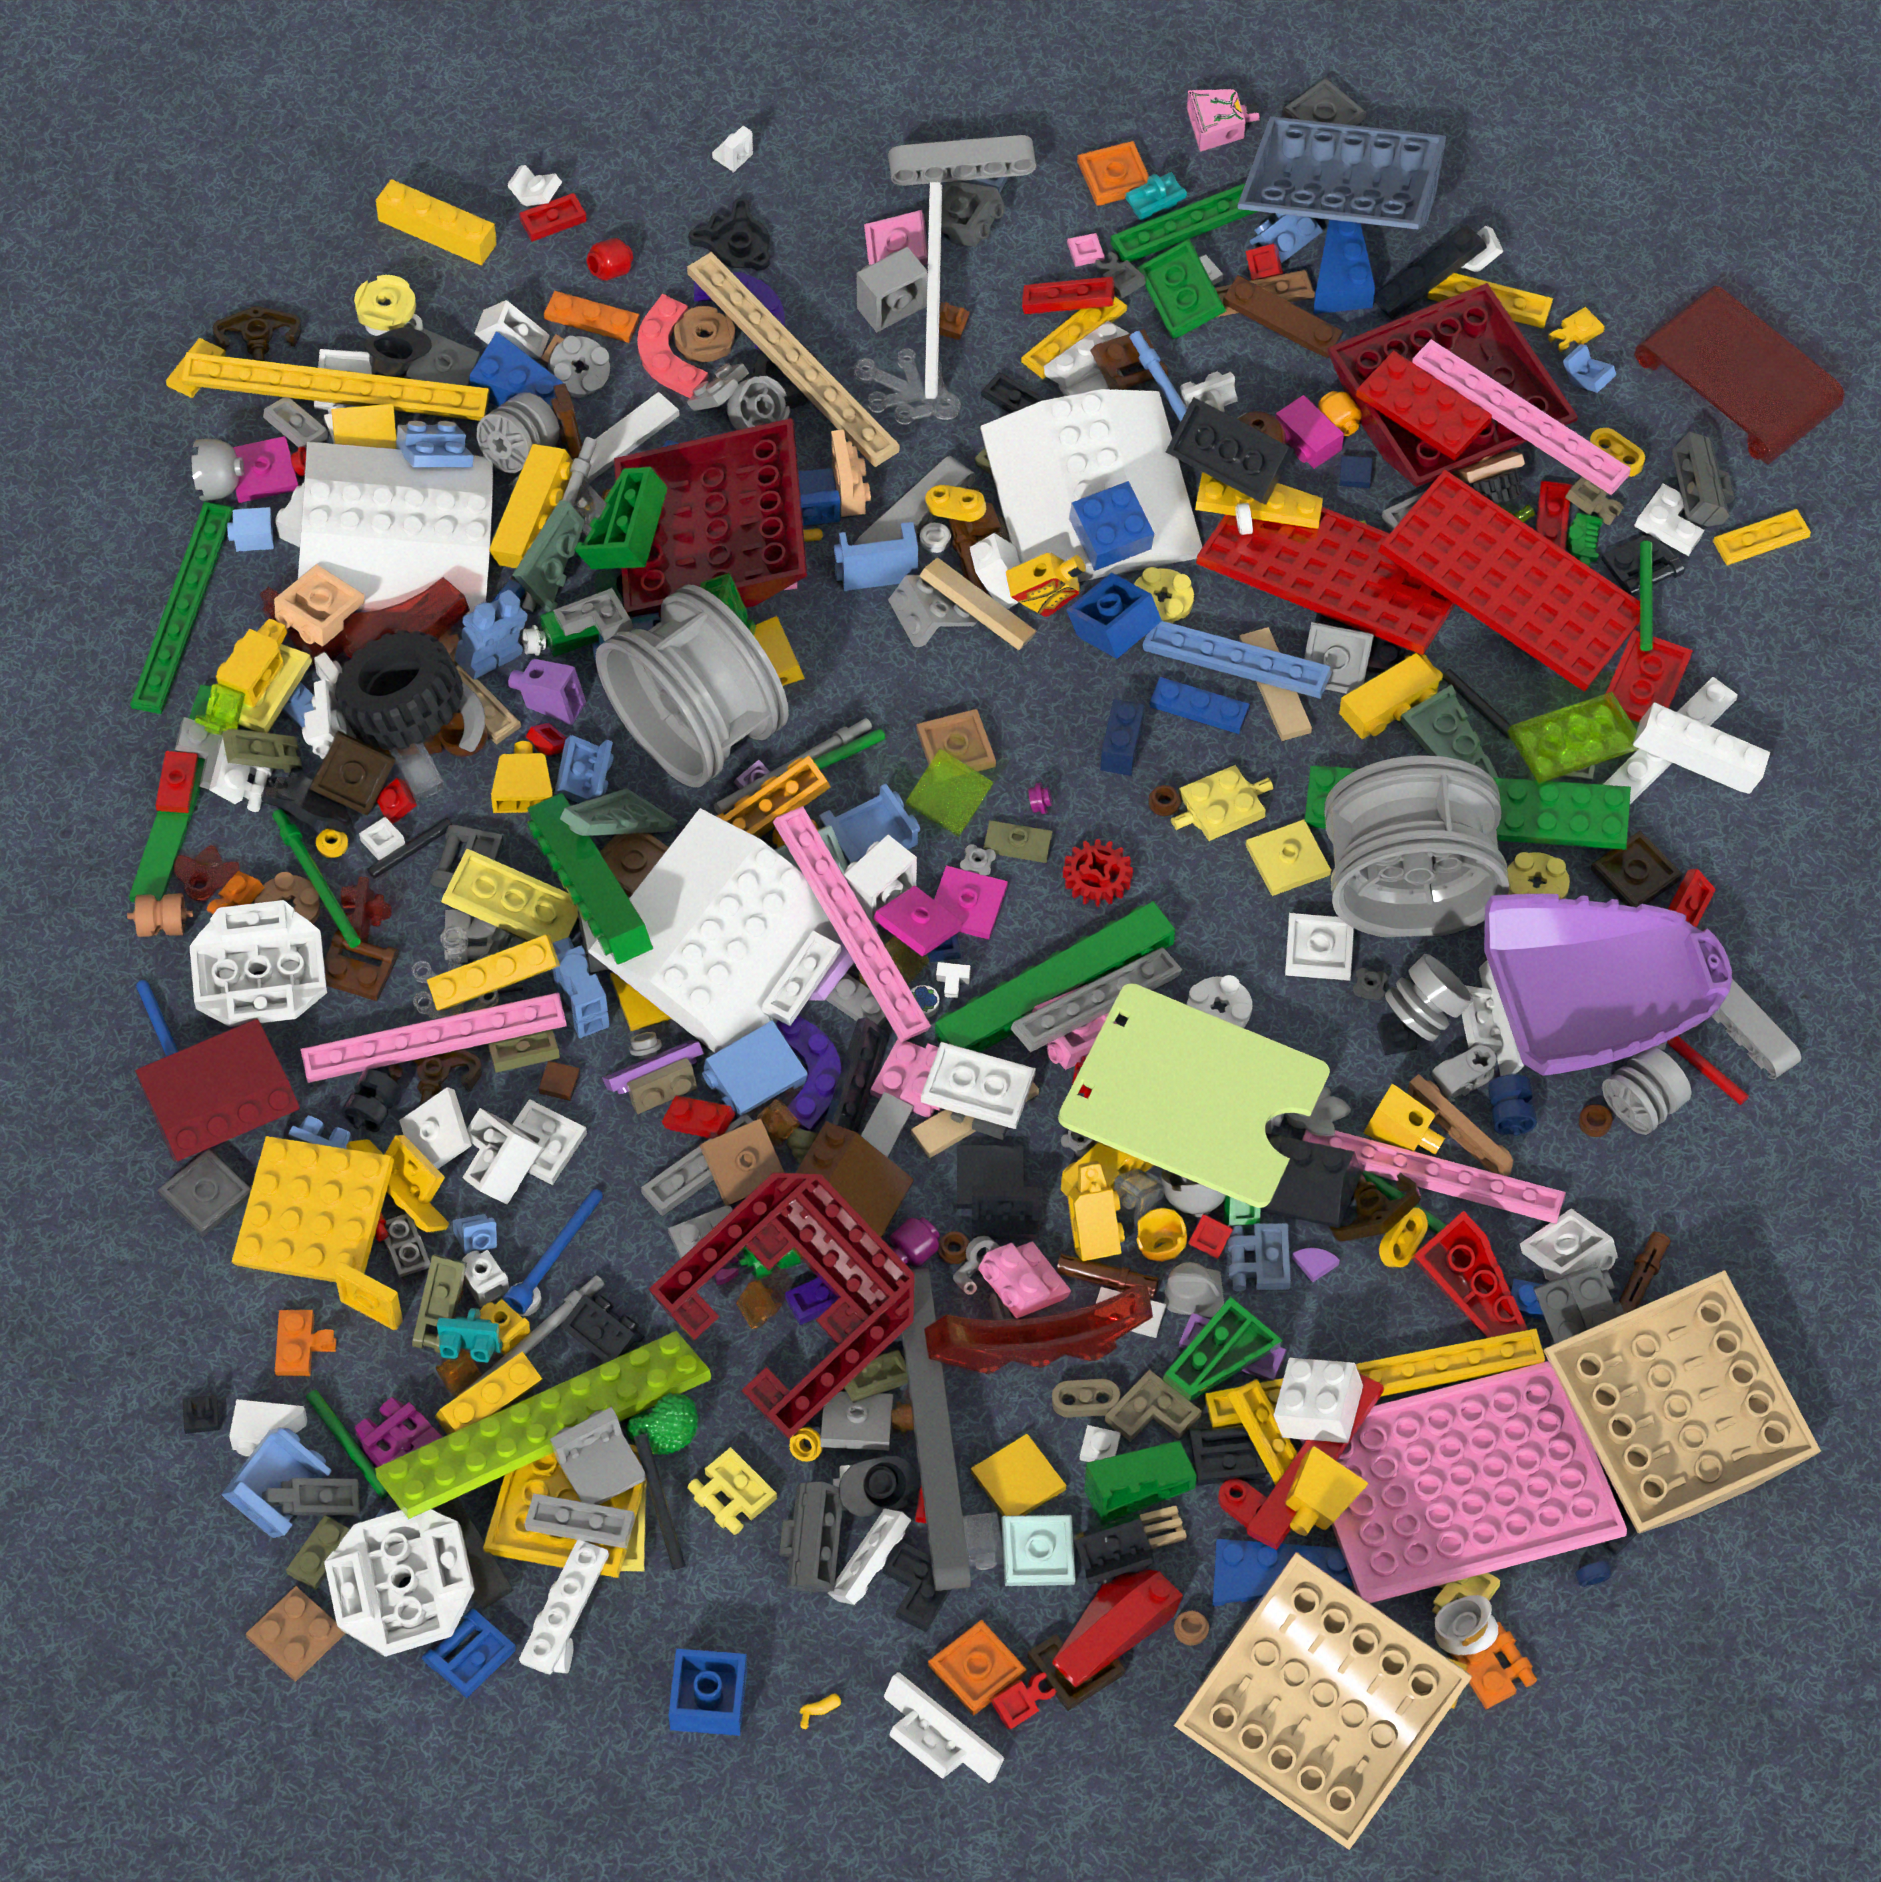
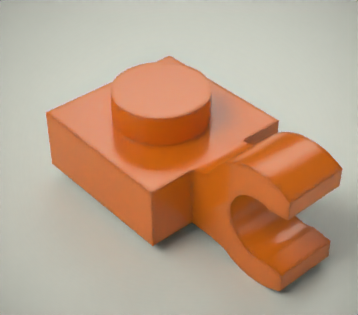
[206,871,265,914]

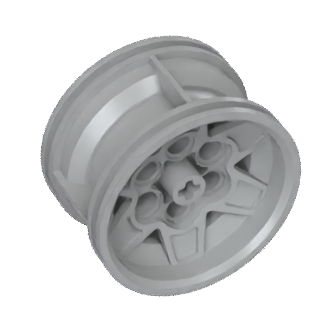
[596,584,789,787]
[1324,756,1509,937]

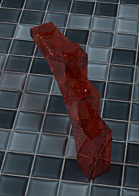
[259,577,470,669]
[924,1284,1153,1374]

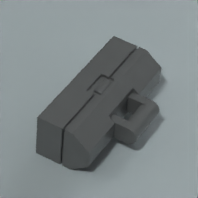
[1672,431,1735,527]
[779,1481,842,1592]

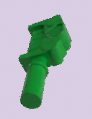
[1566,513,1603,568]

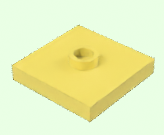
[1246,820,1331,896]

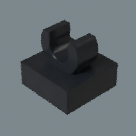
[1377,1016,1418,1056]
[182,1395,219,1434]

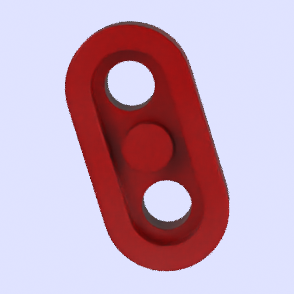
[1218,1479,1267,1528]

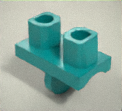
[1125,172,1187,221]
[437,1308,503,1363]

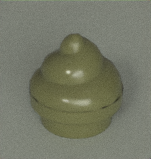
[787,1128,818,1164]

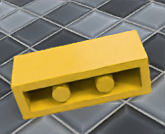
[1339,653,1440,739]
[435,1351,542,1435]

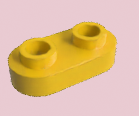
[1590,428,1645,477]
[925,485,986,522]
[1379,1208,1428,1267]

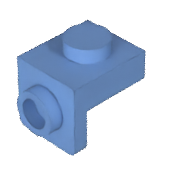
[1563,344,1617,393]
[453,1214,497,1254]

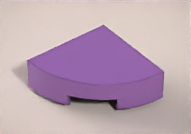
[1292,1248,1340,1283]

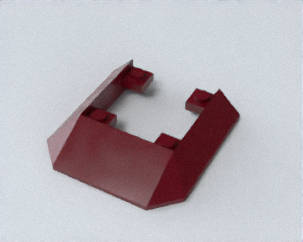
[648,1173,915,1439]

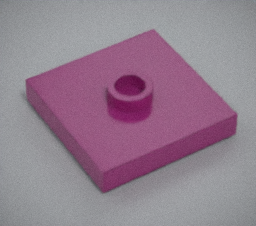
[233,436,298,503]
[934,866,1008,940]
[873,885,964,957]

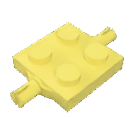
[1171,765,1273,841]

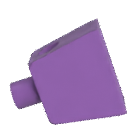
[508,659,586,726]

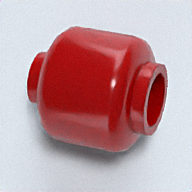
[586,238,633,281]

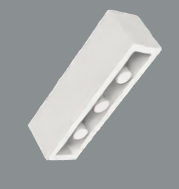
[1633,703,1770,794]

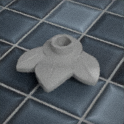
[1285,1087,1351,1136]

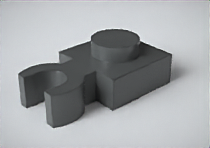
[1095,252,1146,299]

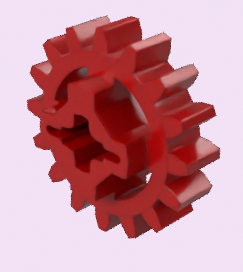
[1063,839,1133,907]

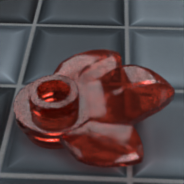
[174,845,239,901]

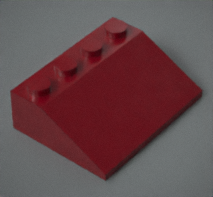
[134,1018,300,1162]

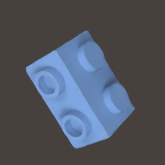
[1249,213,1323,263]
[554,735,614,803]

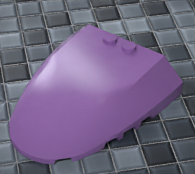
[1484,894,1732,1076]

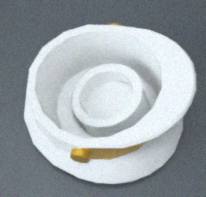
[1435,1595,1498,1655]

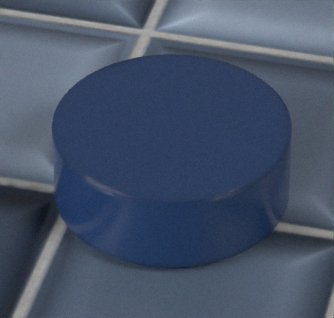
[1575,1561,1612,1587]

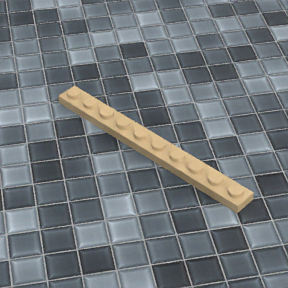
[687,252,899,467]

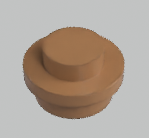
[1174,1611,1209,1645]

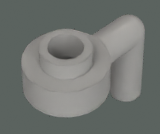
[953,1236,1000,1295]

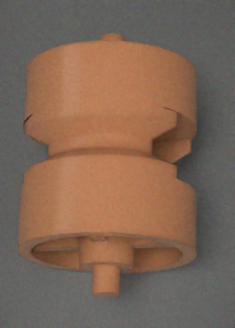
[127,893,193,937]

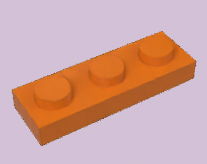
[544,291,640,343]

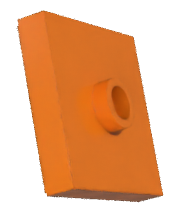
[1077,141,1149,206]
[928,1620,1027,1716]

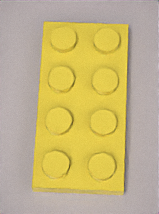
[441,849,578,943]

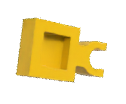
[1548,307,1605,353]

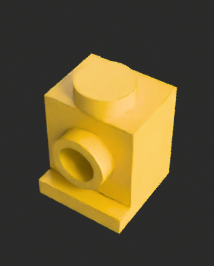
[480,1299,530,1355]

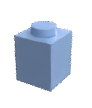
[227,507,274,551]

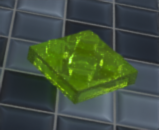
[905,748,994,837]

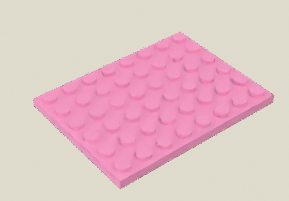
[1300,1361,1627,1603]

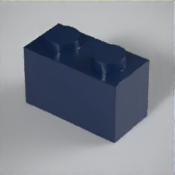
[1100,699,1145,776]

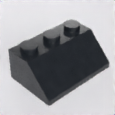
[1261,1133,1362,1228]

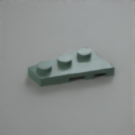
[512,500,585,612]

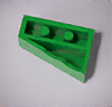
[574,467,668,569]
[1163,1297,1283,1401]
[1084,1441,1197,1525]

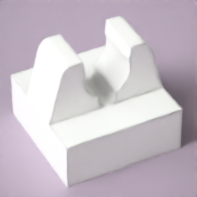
[936,962,971,998]

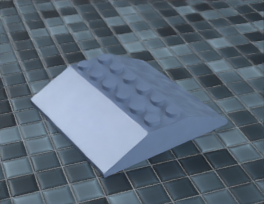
[1238,116,1446,230]

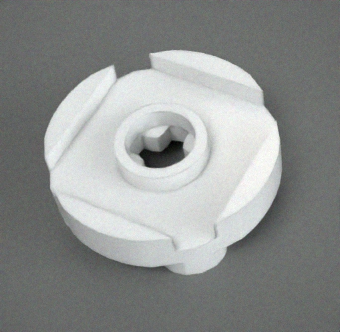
[1187,975,1252,1028]

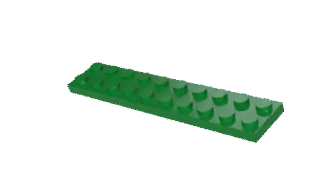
[1305,766,1631,849]

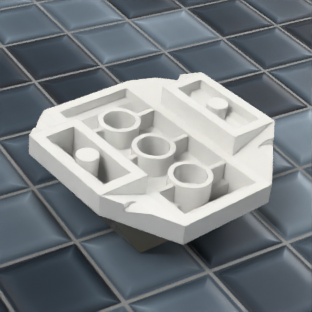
[190,900,327,1027]
[324,1509,475,1657]

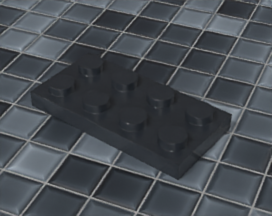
[1166,397,1294,505]

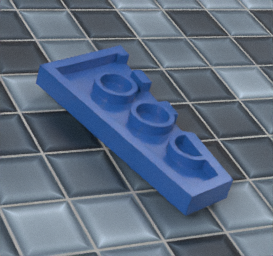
[1212,1539,1353,1607]

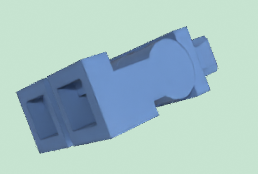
[454,590,528,680]
[553,937,609,1038]

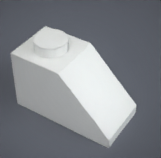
[474,300,550,359]
[969,533,1020,609]
[229,1400,307,1456]

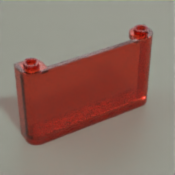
[1634,286,1845,465]

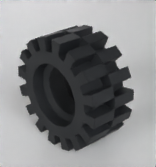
[1464,468,1522,504]

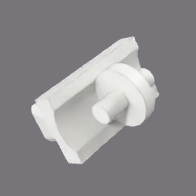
[1180,371,1238,412]

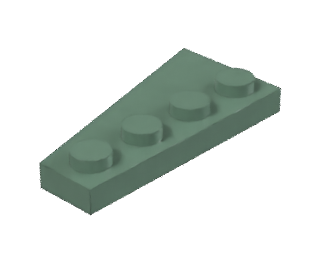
[1400,685,1499,778]
[560,788,677,836]

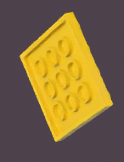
[232,1136,395,1282]
[483,1444,653,1578]

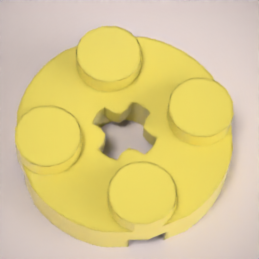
[354,275,416,331]
[1134,567,1194,624]
[1507,852,1570,899]

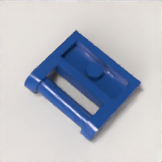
[422,1608,516,1699]

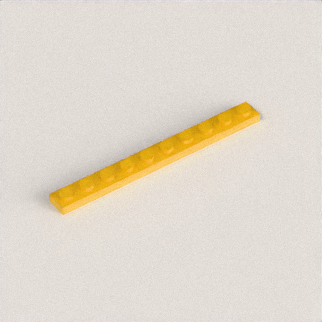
[181,352,490,421]
[1205,1329,1545,1428]

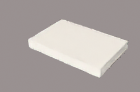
[921,1042,1036,1129]

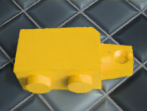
[216,619,287,708]
[1067,1161,1125,1261]

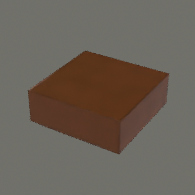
[539,1061,580,1101]

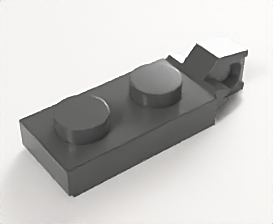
[262,1478,360,1516]

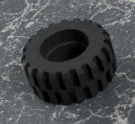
[335,630,463,750]

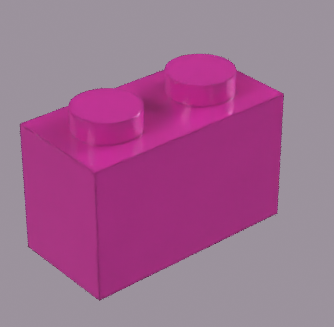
[1276,395,1344,469]

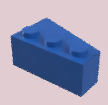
[1313,219,1375,314]
[469,331,563,421]

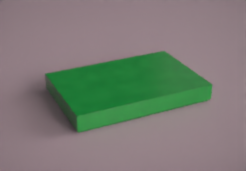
[1137,239,1226,339]

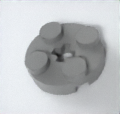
[548,336,610,398]

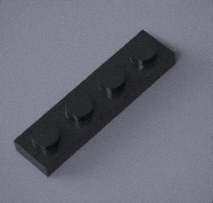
[1374,225,1487,319]
[823,1017,889,1132]

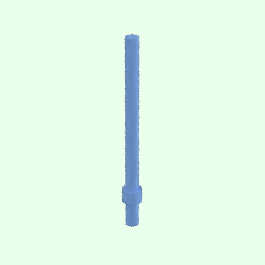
[1129,331,1187,422]

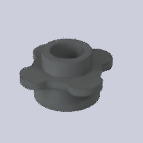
[1353,968,1388,1000]

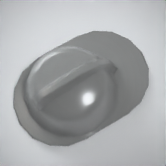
[1164,1262,1224,1318]

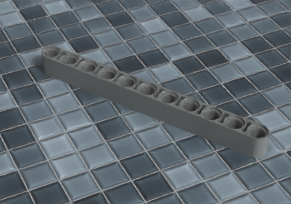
[902,1267,971,1591]

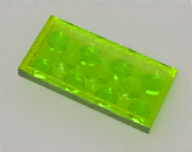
[1507,692,1640,783]

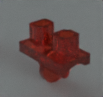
[337,877,392,943]

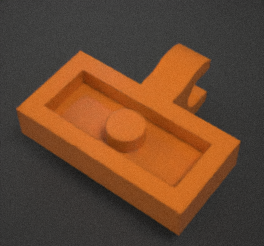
[275,1310,337,1376]

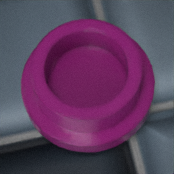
[1028,782,1052,814]

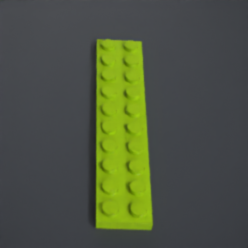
[375,1331,711,1519]

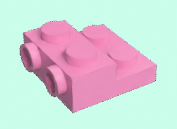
[1033,984,1117,1070]
[870,1038,942,1118]
[978,1241,1071,1319]

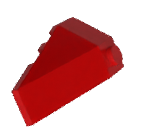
[1411,1211,1528,1338]
[1052,1569,1183,1687]

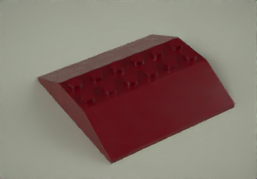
[1327,283,1578,487]
[614,418,807,617]

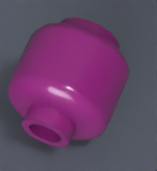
[890,1217,940,1267]

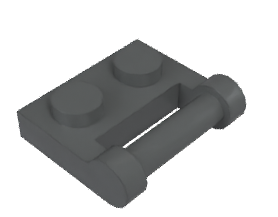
[430,825,503,888]

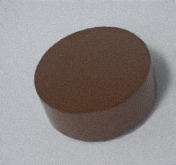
[1579,1104,1613,1137]

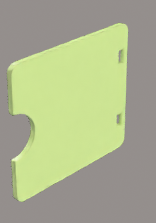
[1058,984,1330,1208]

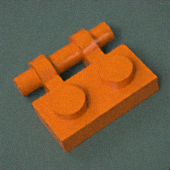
[1450,1622,1537,1709]

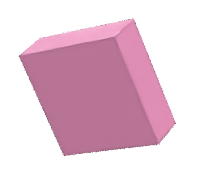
[1067,233,1104,267]

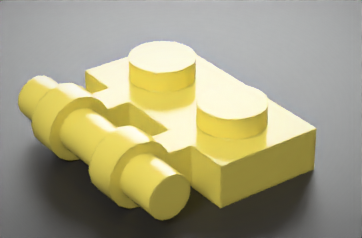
[687,1447,777,1535]

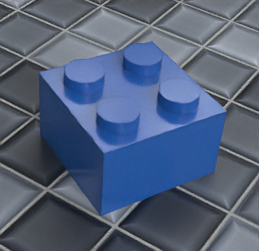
[1069,481,1154,571]
[1066,572,1162,659]
[669,1648,747,1736]

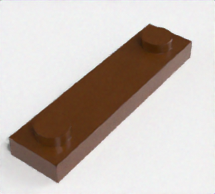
[1222,275,1343,358]

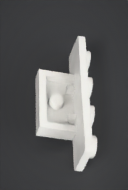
[1461,960,1524,1076]
[519,1540,609,1674]
[884,1672,1004,1783]

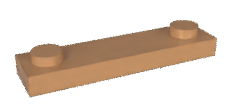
[1407,1074,1514,1177]

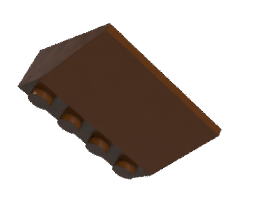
[796,1121,914,1238]

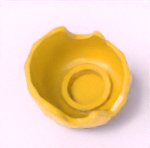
[1136,1207,1187,1262]

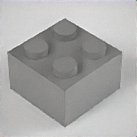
[857,246,927,333]

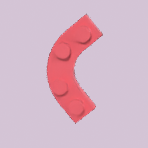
[637,294,708,398]

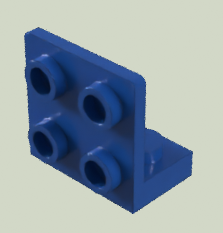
[798,468,840,526]

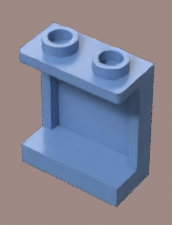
[834,522,918,591]
[819,783,920,866]
[702,1020,808,1119]
[221,1427,332,1538]

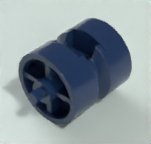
[1488,1074,1537,1136]

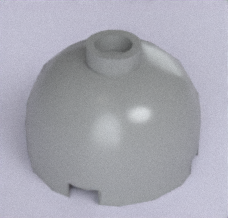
[727,376,790,430]
[192,438,244,501]
[1161,1169,1226,1217]

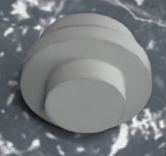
[629,1032,662,1059]

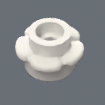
[522,625,546,655]

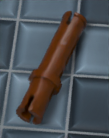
[949,518,988,595]
[1618,1231,1671,1314]
[1056,1253,1159,1299]

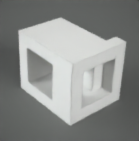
[462,1250,509,1307]

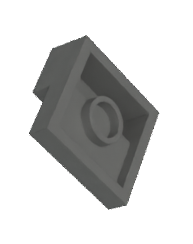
[924,181,1005,247]
[1533,1263,1625,1344]

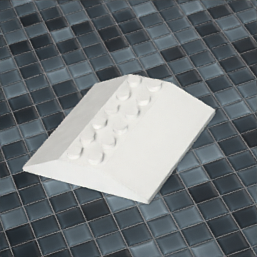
[980,389,1202,582]
[298,442,493,619]
[588,808,840,1053]

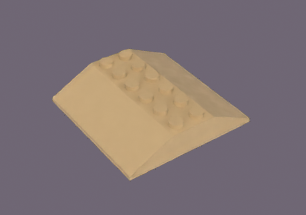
[1544,1270,1821,1534]
[1174,1552,1472,1850]

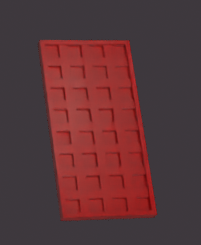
[1378,469,1640,692]
[1196,507,1456,655]

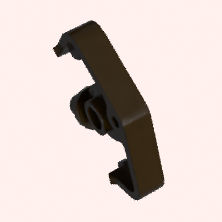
[212,306,302,361]
[388,1049,482,1106]
[1329,1172,1421,1242]

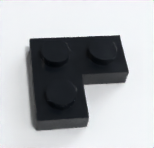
[882,1541,952,1633]

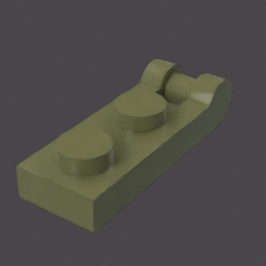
[222,729,303,773]
[412,1254,467,1354]

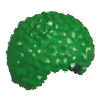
[627,1393,699,1455]

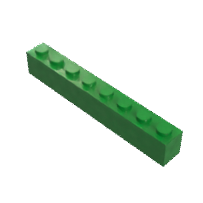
[527,793,654,965]
[935,901,1175,1053]

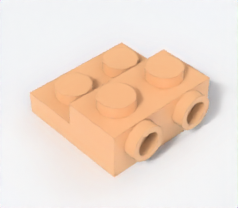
[831,429,871,517]
[274,564,364,647]

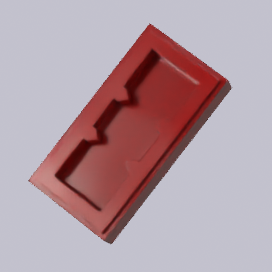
[156,751,198,813]

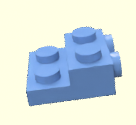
[396,421,474,467]

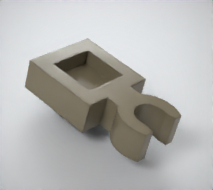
[1565,477,1624,525]

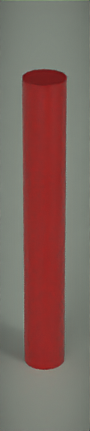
[1667,1036,1749,1105]

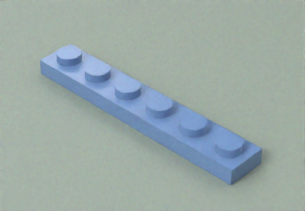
[1143,621,1331,699]

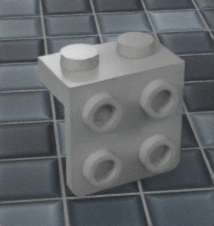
[888,575,978,647]
[550,1407,646,1505]

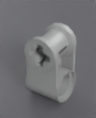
[1431,1045,1496,1102]

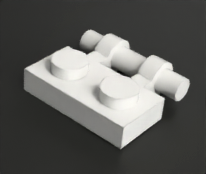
[209,738,273,812]

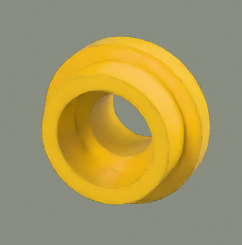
[316,828,348,858]
[790,1427,823,1462]

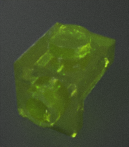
[195,684,245,735]

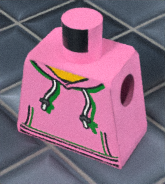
[1187,89,1259,151]

